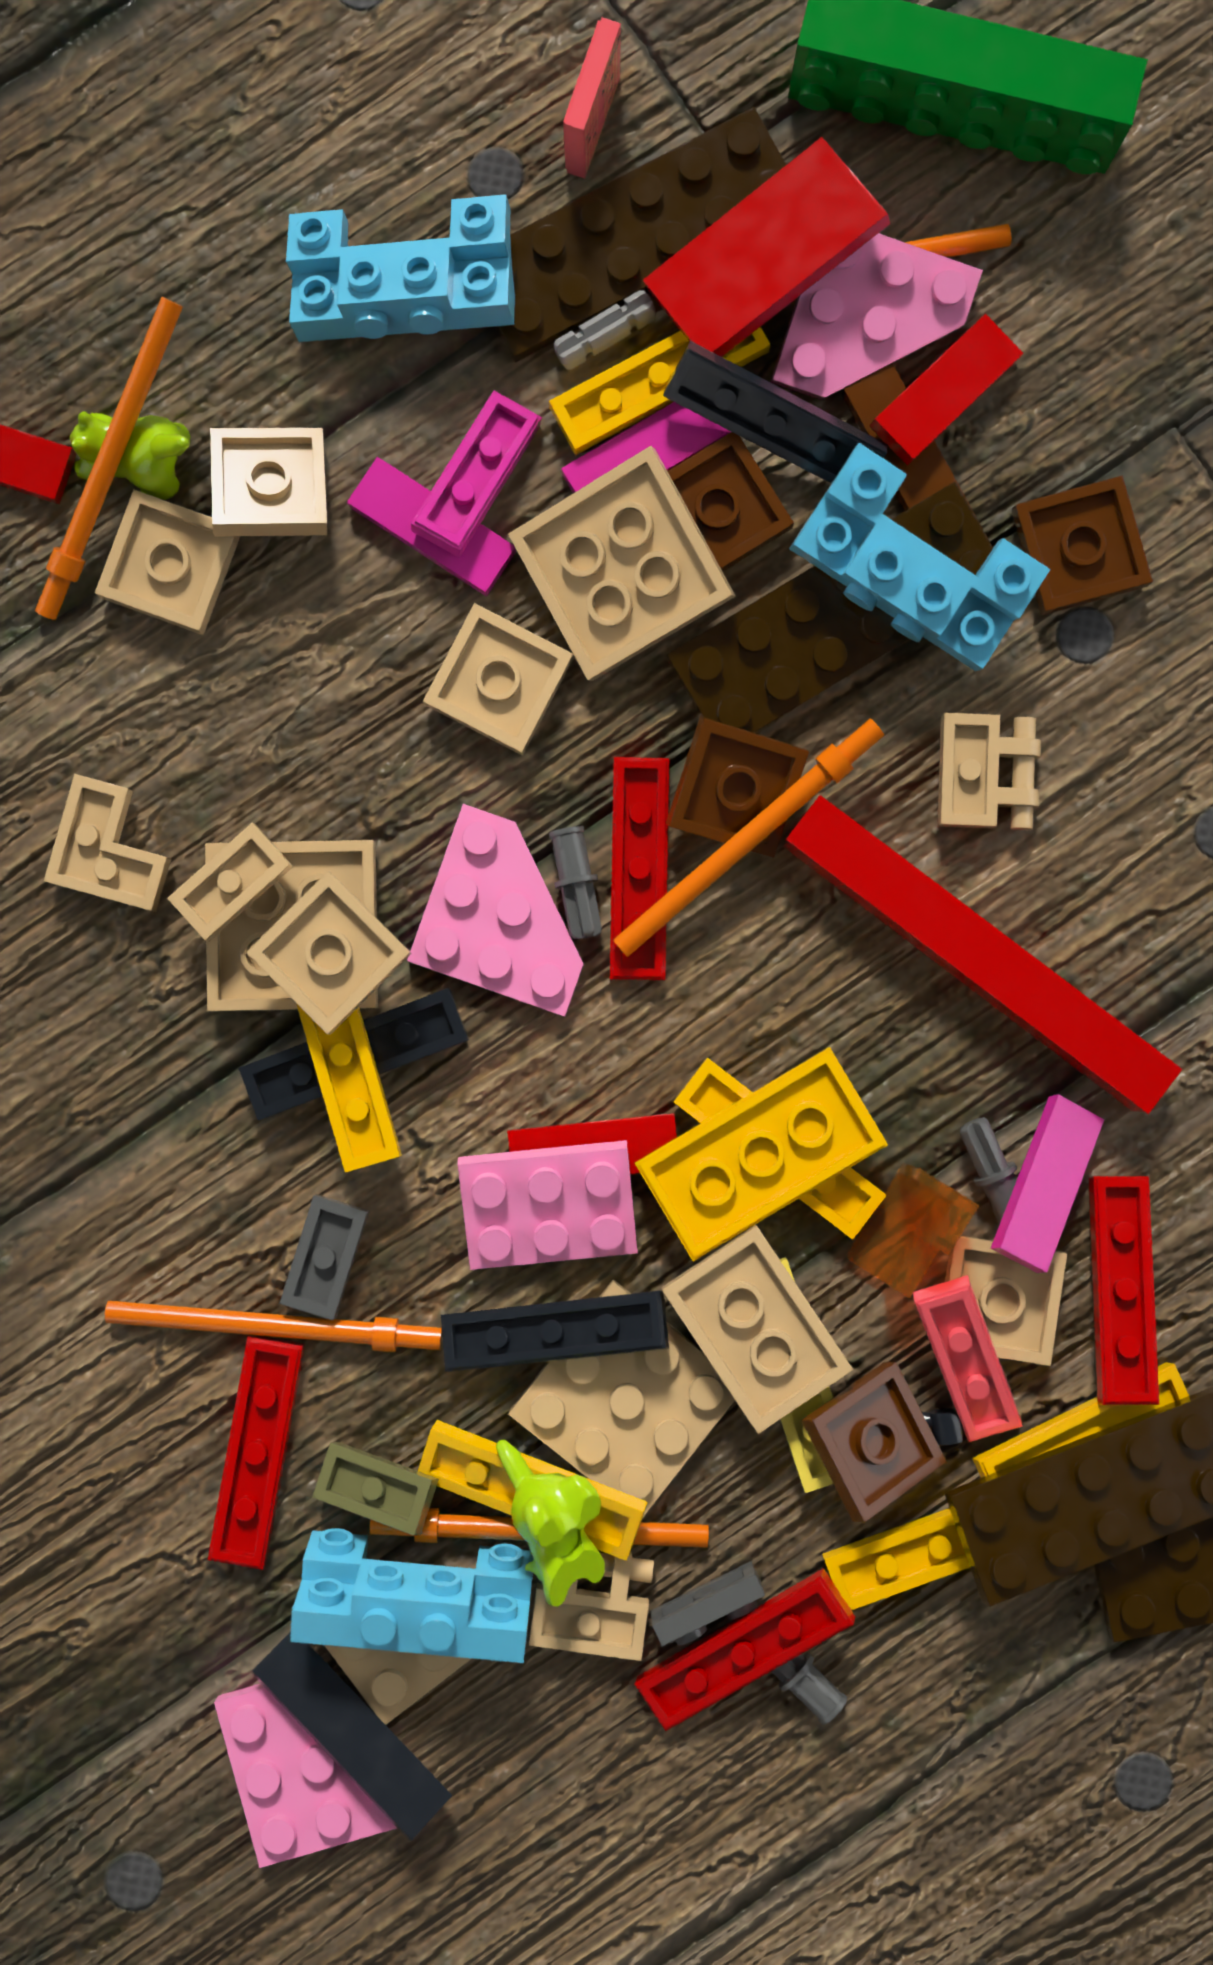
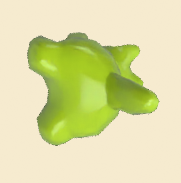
[70,411,190,500]
[496,1440,605,1607]

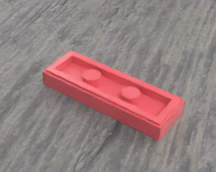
[913,1275,1023,1442]

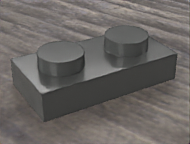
[279,1194,369,1320]
[651,1561,765,1646]

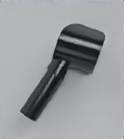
[922,1408,963,1445]

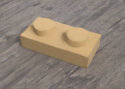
[167,822,293,942]

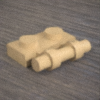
[937,713,1041,830]
[529,1551,654,1661]

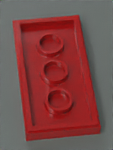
[643,137,891,357]

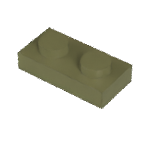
[312,1442,439,1536]

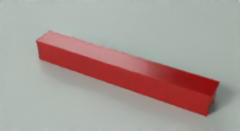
[784,795,1183,1114]

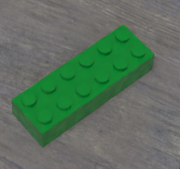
[787,0,1148,175]

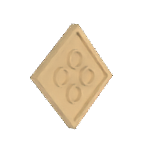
[508,446,736,681]
[205,840,378,1012]
[508,1279,735,1517]

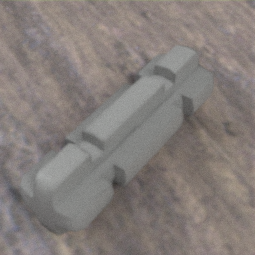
[554,291,656,370]

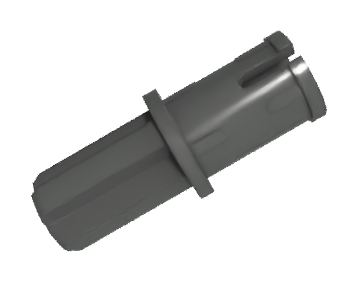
[549,826,602,939]
[960,1117,1017,1225]
[772,1653,847,1725]

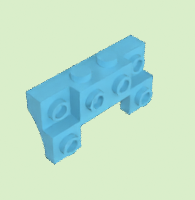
[286,194,515,342]
[789,443,1051,671]
[290,1528,534,1663]

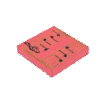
[563,17,621,179]

